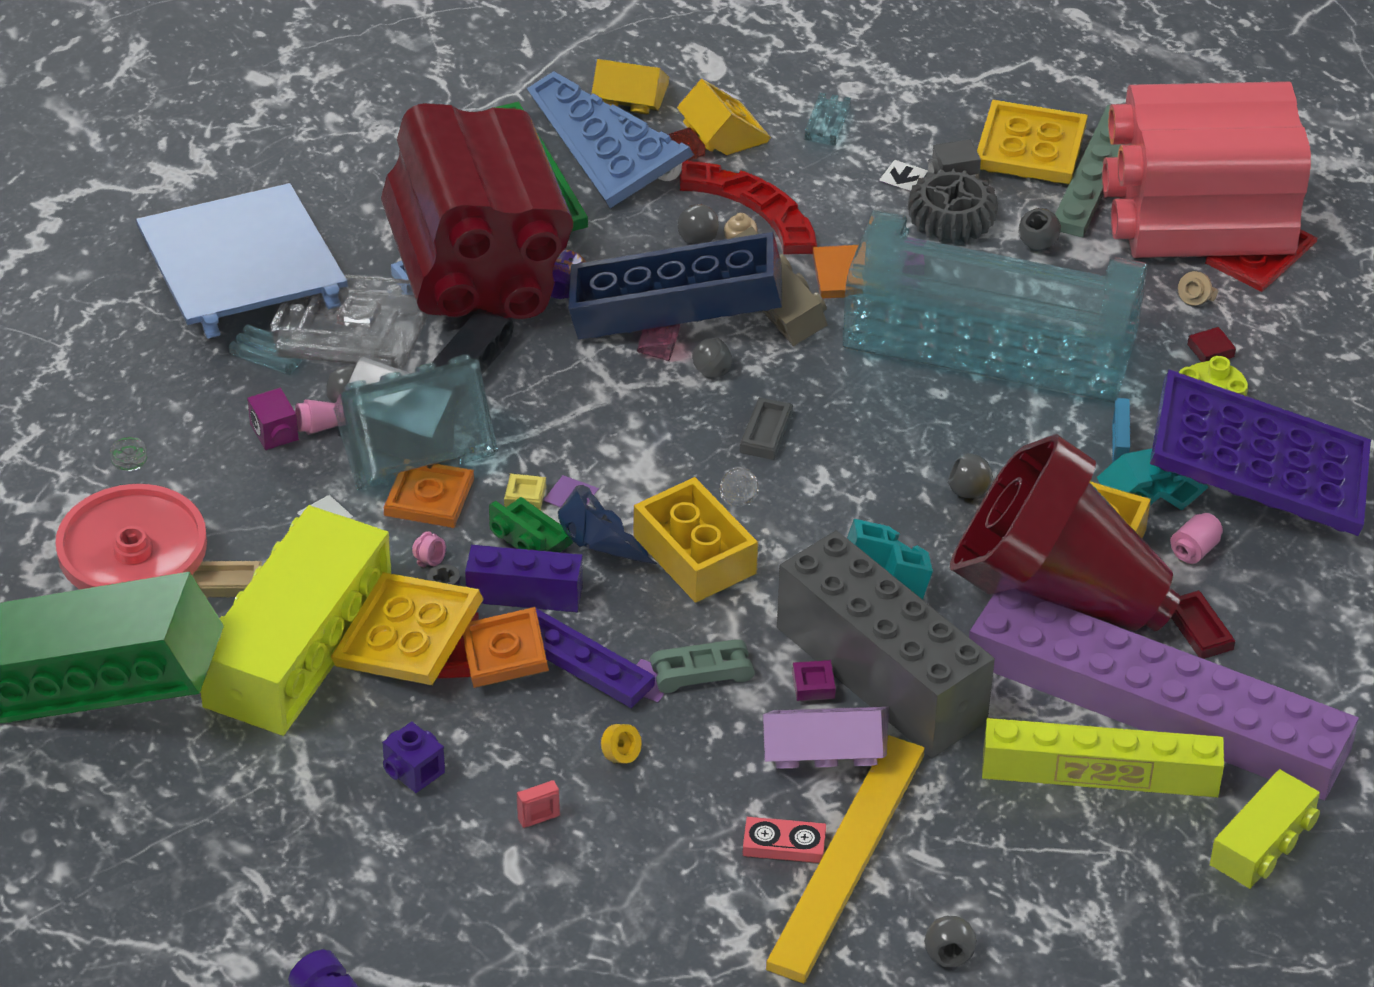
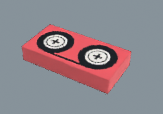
[743,817,826,863]

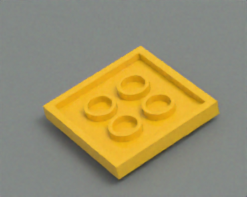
[977,100,1088,184]
[331,572,483,685]

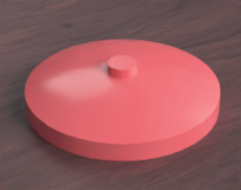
[55,484,207,589]

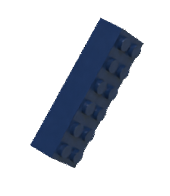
[568,232,782,340]

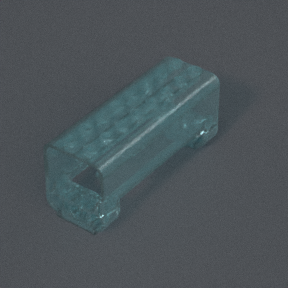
[843,210,1148,404]

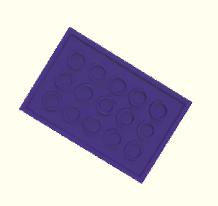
[1150,369,1371,536]

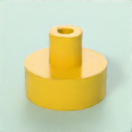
[601,724,642,763]

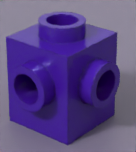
[382,721,445,793]

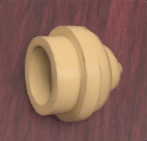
[724,213,757,239]

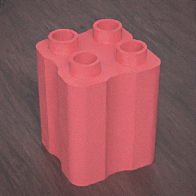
[1102,81,1311,258]

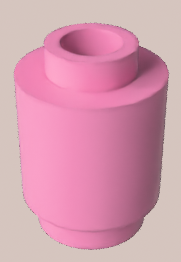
[1170,513,1223,564]

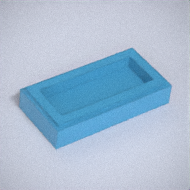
[1112,398,1130,463]

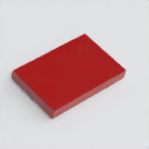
[1205,229,1317,292]

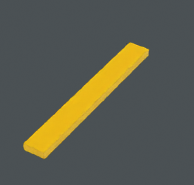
[766,735,925,984]

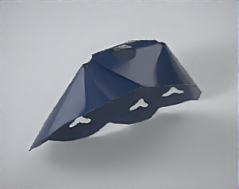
[558,485,657,564]

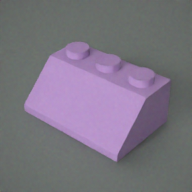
[763,706,889,768]

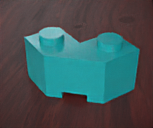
[1097,448,1209,510]
[847,519,933,600]

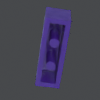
[465,545,583,613]

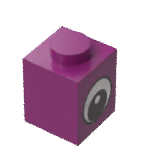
[247,387,299,450]

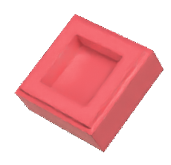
[517,780,560,828]

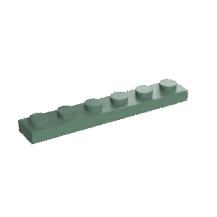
[1055,105,1121,238]

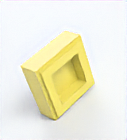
[504,474,546,510]

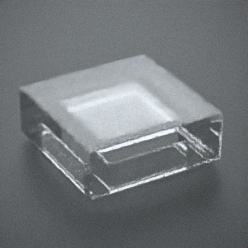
[336,296,381,329]

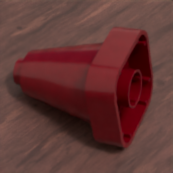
[950,434,1180,632]

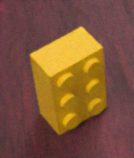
[633,477,758,603]

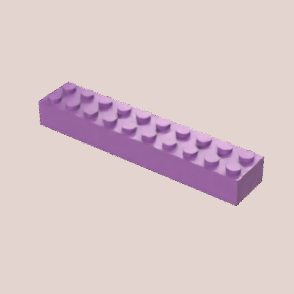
[969,589,1359,801]

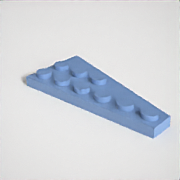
[527,71,694,208]

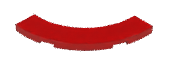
[679,161,817,254]

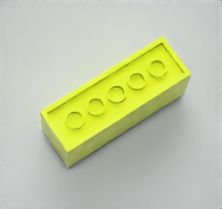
[200,505,391,736]

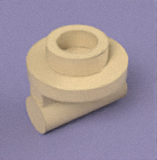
[1178,271,1218,306]

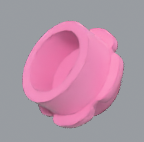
[412,531,446,568]

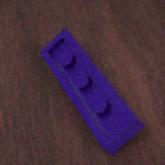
[536,608,655,708]

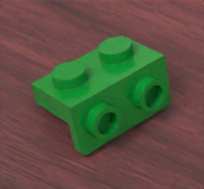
[489,497,573,553]

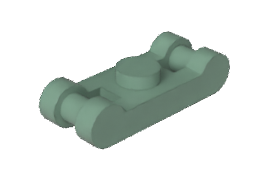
[650,639,755,693]

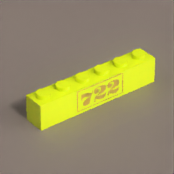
[982,718,1224,797]

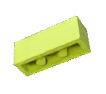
[1209,769,1320,889]

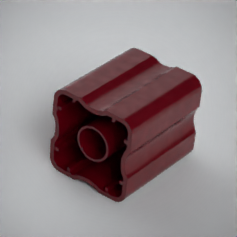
[381,103,573,319]

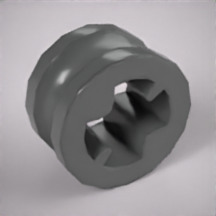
[427,564,461,586]

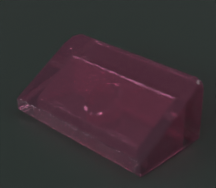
[636,324,680,362]

